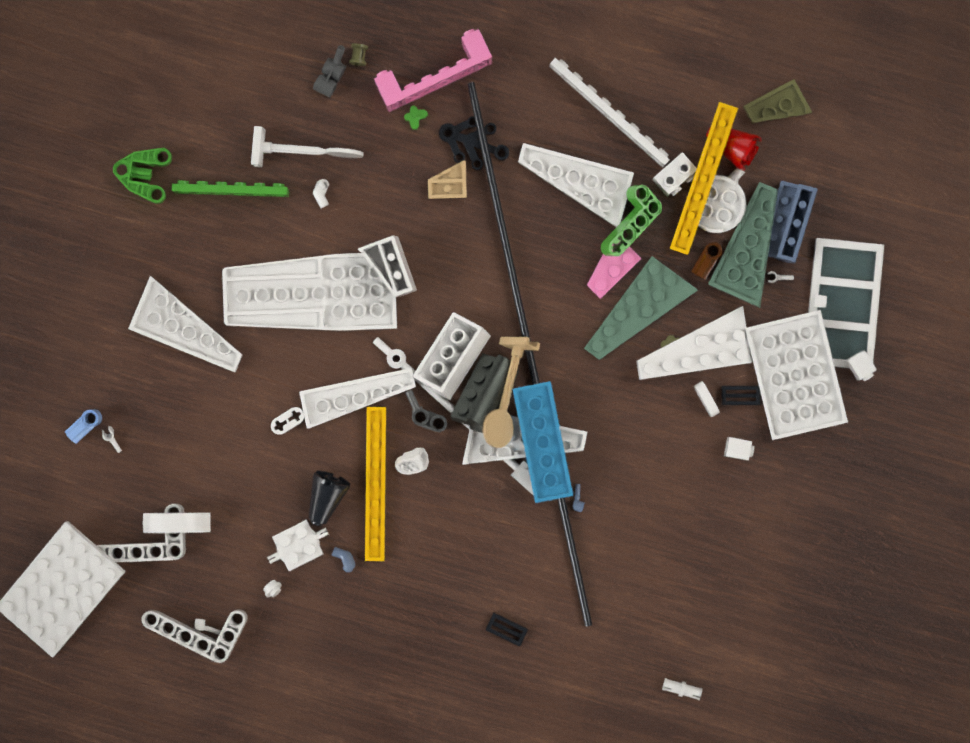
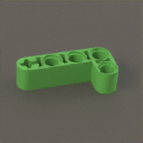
[601,185,662,257]

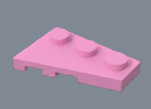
[587,244,641,299]

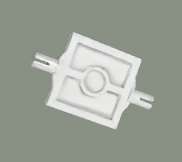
[267,520,329,572]

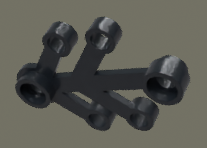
[439,116,509,170]

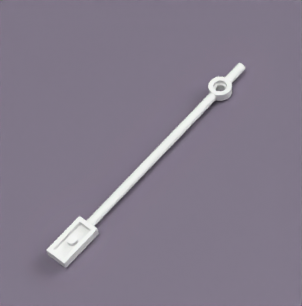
[373,337,534,495]

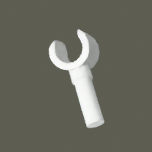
[767,271,794,283]
[102,426,122,453]
[194,619,220,635]

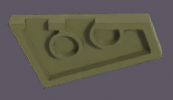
[743,79,812,124]

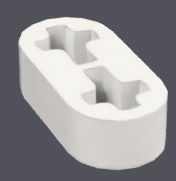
[694,381,720,417]
[271,407,305,435]

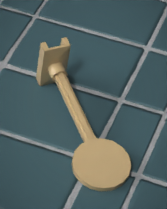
[483,337,540,448]

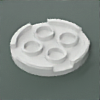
[699,175,746,233]

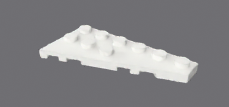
[518,143,634,227]
[128,276,242,372]
[636,306,752,380]

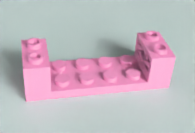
[374,29,492,112]

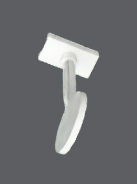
[251,126,364,167]

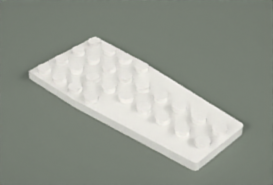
[222,253,397,331]

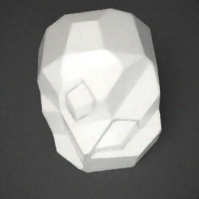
[395,448,429,475]

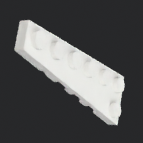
[299,368,416,429]

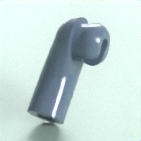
[332,547,355,572]

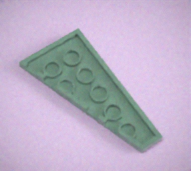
[708,182,778,308]
[584,256,698,360]

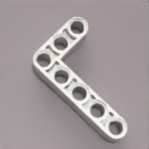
[97,503,186,562]
[142,609,248,663]

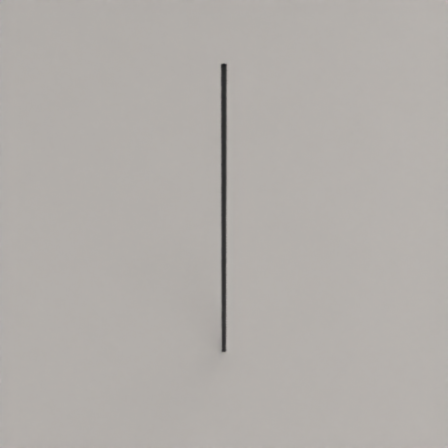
[467,82,592,627]

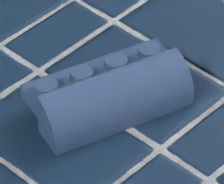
[768,180,818,264]

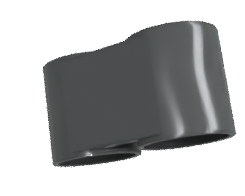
[313,45,346,98]
[405,390,448,432]

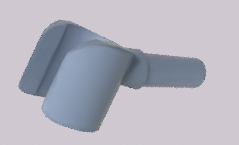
[572,484,585,512]

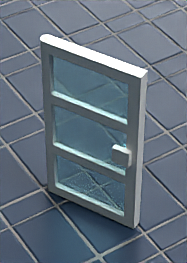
[808,238,884,368]

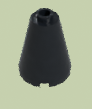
[308,470,351,526]

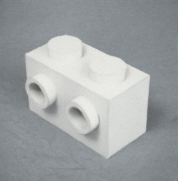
[652,152,697,197]

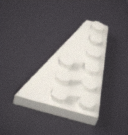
[462,415,587,465]

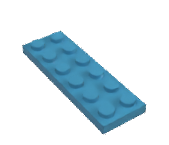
[513,381,573,503]

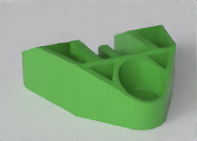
[113,148,172,204]

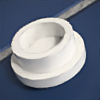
[263,580,282,597]

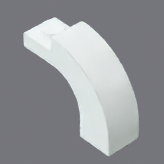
[143,513,210,533]

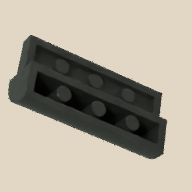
[450,353,519,433]

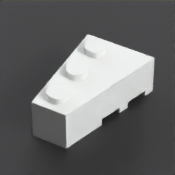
[358,235,417,297]

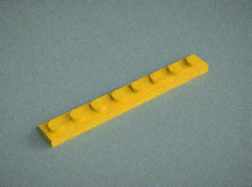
[670,102,738,255]
[365,407,386,561]

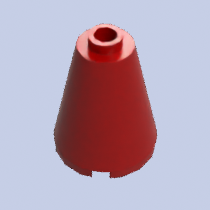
[706,127,762,171]

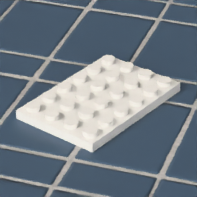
[745,310,848,440]
[0,521,126,658]

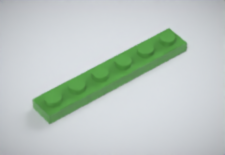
[172,180,289,197]

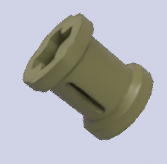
[349,43,368,66]

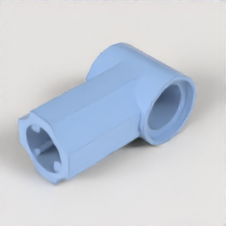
[65,409,102,444]

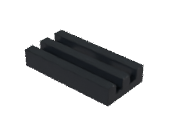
[721,386,760,405]
[485,612,528,647]

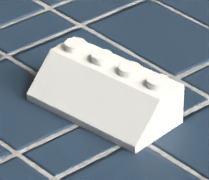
[412,312,491,400]

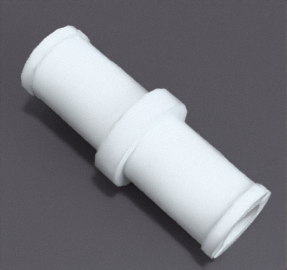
[662,678,703,700]

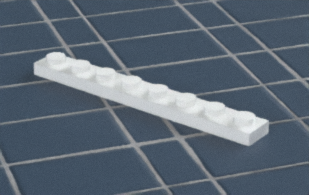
[550,58,670,167]

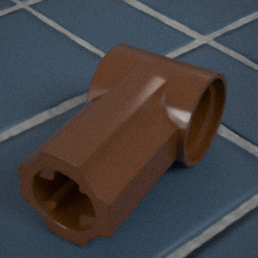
[691,242,722,280]

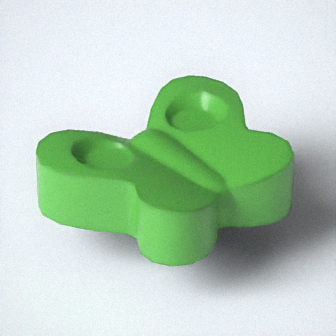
[404,106,428,130]

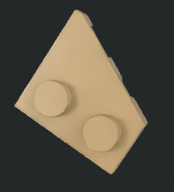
[428,161,467,199]

